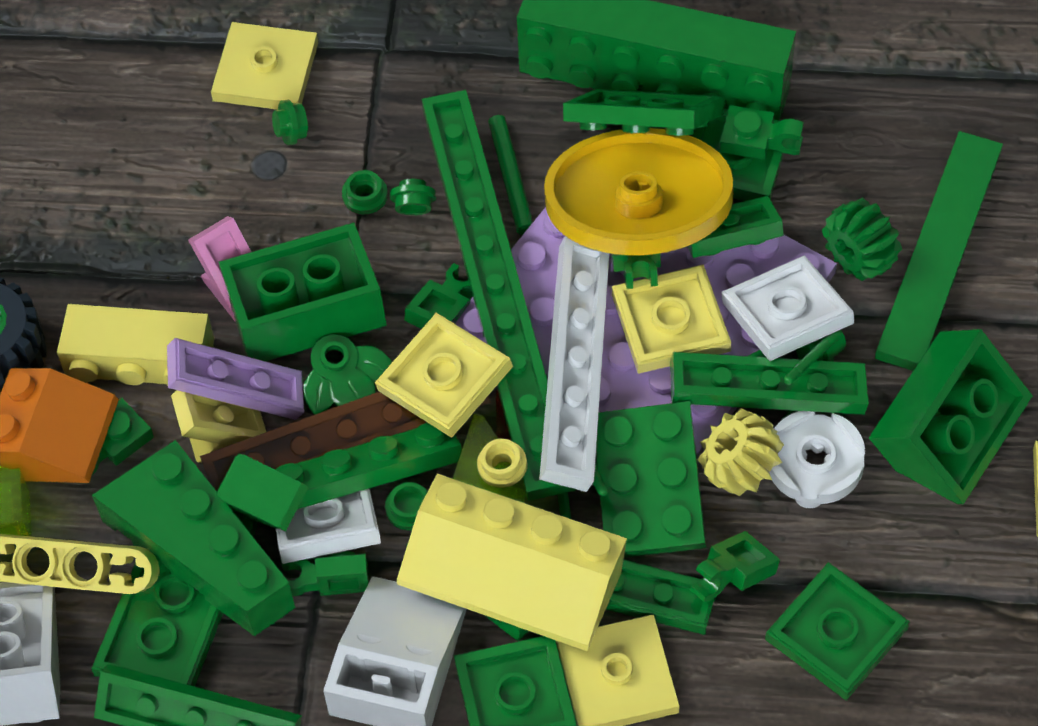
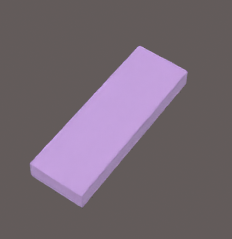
[167,338,304,420]

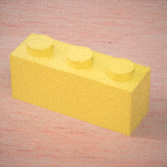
[57,304,214,386]

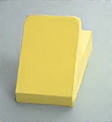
[171,390,266,463]

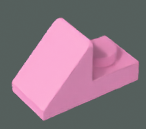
[188,216,251,321]

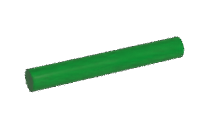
[488,115,533,235]

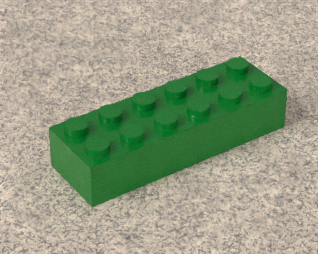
[517,0,796,121]

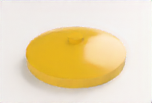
[544,128,733,255]

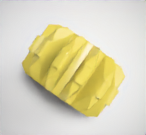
[697,408,784,496]

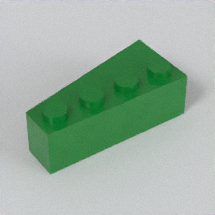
[92,440,296,636]

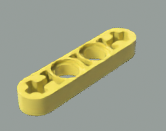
[0,534,160,594]

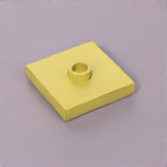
[211,22,318,110]
[612,264,731,374]
[375,313,513,438]
[555,614,679,726]

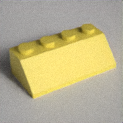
[397,474,627,651]

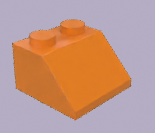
[0,368,119,483]

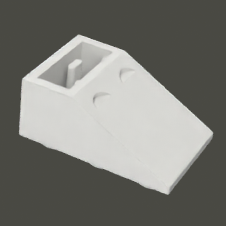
[323,576,467,726]

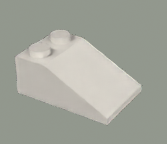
[0,582,60,726]

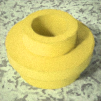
[477,439,527,488]

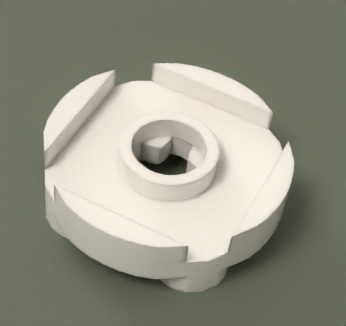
[769,411,865,508]

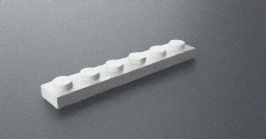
[539,236,609,492]

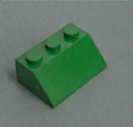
[219,222,387,362]
[869,329,1033,504]

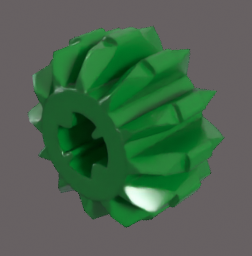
[822,198,902,281]

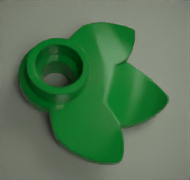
[303,334,392,415]

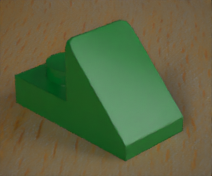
[217,454,308,532]

